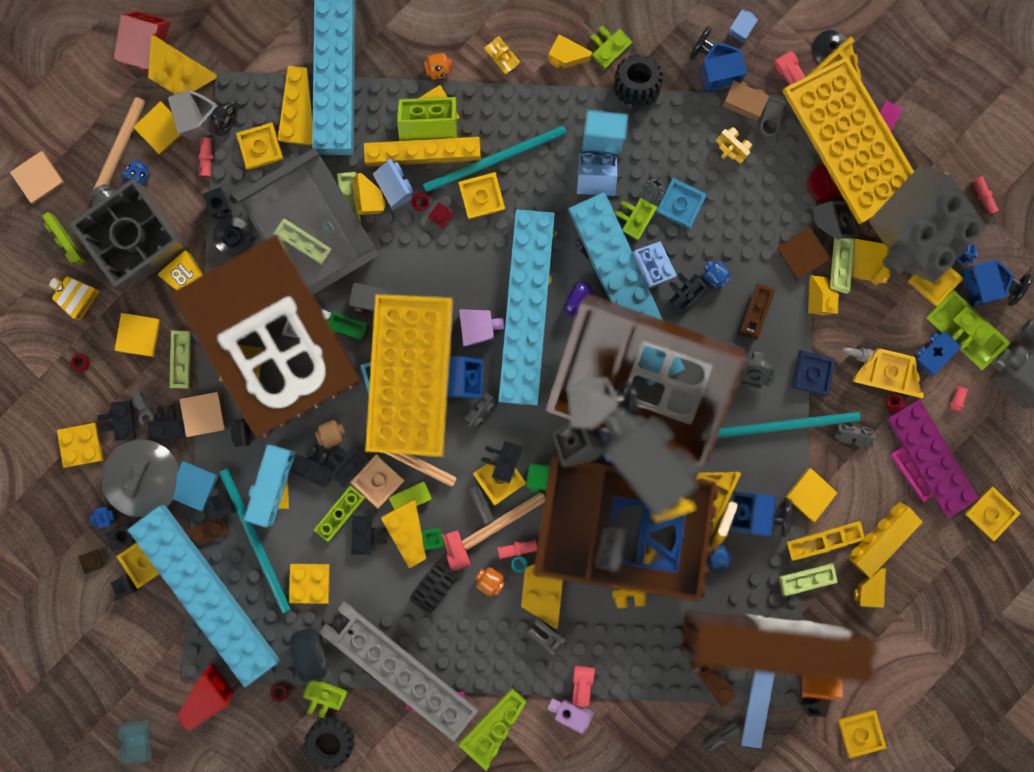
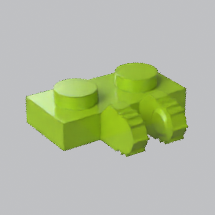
[590,26,633,69]
[615,198,657,241]
[951,305,995,349]
[303,680,347,719]

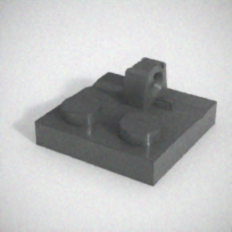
[595,528,626,571]

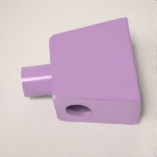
[459,309,504,348]
[548,699,595,734]

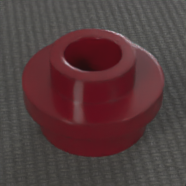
[411,192,430,211]
[70,353,90,373]
[885,394,905,413]
[270,682,290,702]

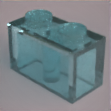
[118,719,152,764]

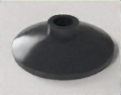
[812,30,847,64]
[213,217,252,255]

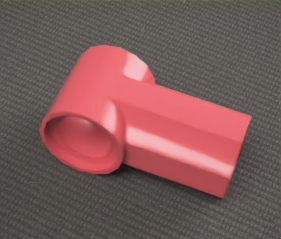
[774,51,805,85]
[442,530,471,571]
[572,666,594,707]

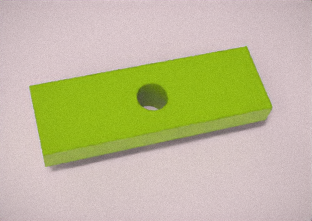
[43,212,86,265]
[313,485,366,542]

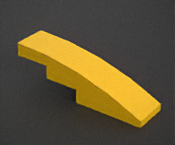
[787,521,865,561]

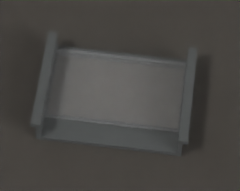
[234,147,379,294]

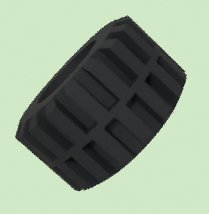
[614,54,663,108]
[409,561,458,615]
[303,716,355,770]

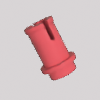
[949,386,968,412]

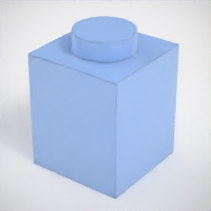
[727,10,758,44]

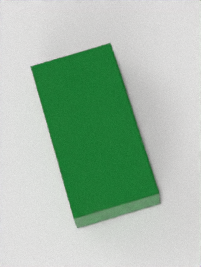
[329,311,369,342]

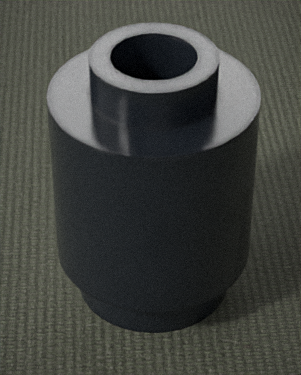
[230,419,251,447]

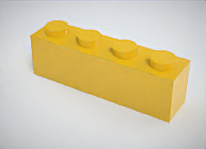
[847,502,923,578]

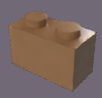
[723,81,769,121]

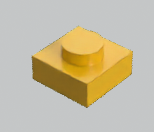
[870,265,891,285]

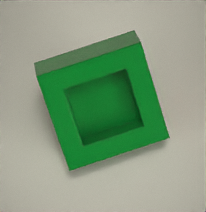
[421,527,444,550]

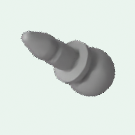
[843,347,874,363]

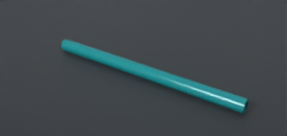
[423,126,567,193]
[717,412,860,438]
[219,468,291,613]

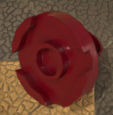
[806,165,841,203]

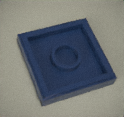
[791,350,835,396]

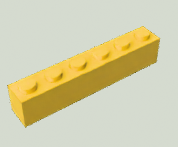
[364,137,481,167]

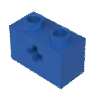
[915,331,961,376]

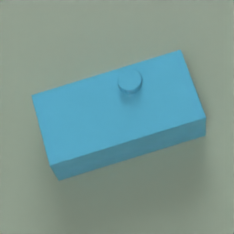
[582,111,628,156]
[244,445,296,527]

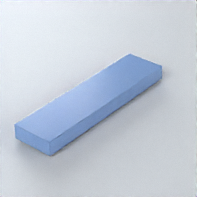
[741,671,774,748]

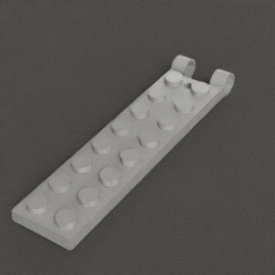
[319,601,478,741]

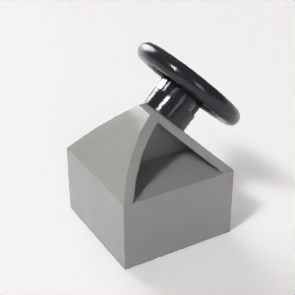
[168,90,238,141]
[568,377,637,429]

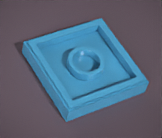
[656,178,707,229]
[173,461,218,512]

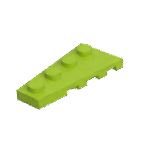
[458,687,526,771]

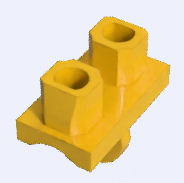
[484,36,520,75]
[715,127,752,164]
[612,590,647,609]

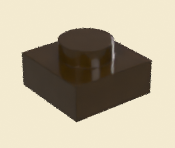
[78,549,105,574]

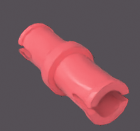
[198,137,213,177]
[971,176,999,215]
[497,539,537,560]

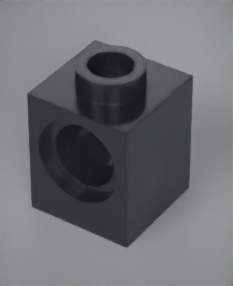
[203,187,232,219]
[105,524,136,551]

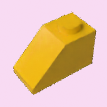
[548,35,592,68]
[353,173,386,215]
[808,275,839,315]
[853,567,886,608]

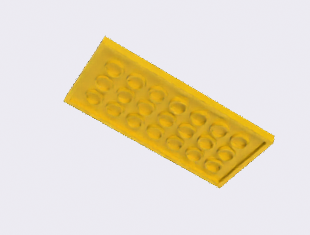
[782,57,914,224]
[366,295,453,457]

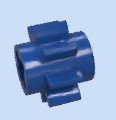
[955,243,978,265]
[89,507,115,529]

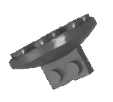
[101,440,179,517]

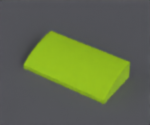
[926,290,1010,371]

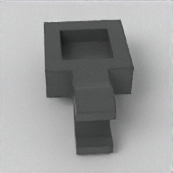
[131,390,155,425]

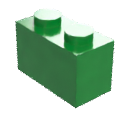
[526,464,549,493]

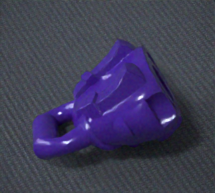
[563,282,603,318]

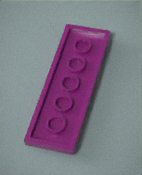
[886,399,979,519]

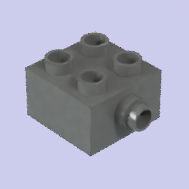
[868,165,986,283]
[69,178,189,293]
[989,319,1034,409]
[600,408,699,517]

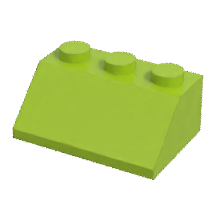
[397,97,457,141]

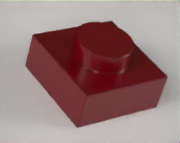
[428,202,454,229]

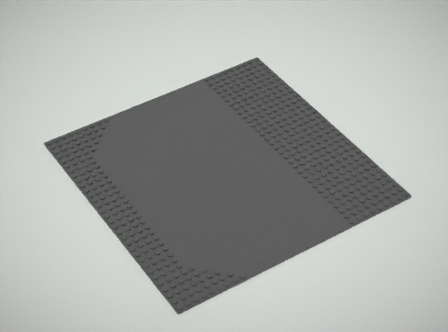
[182,71,818,707]

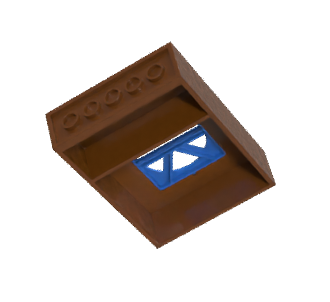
[533,457,719,602]

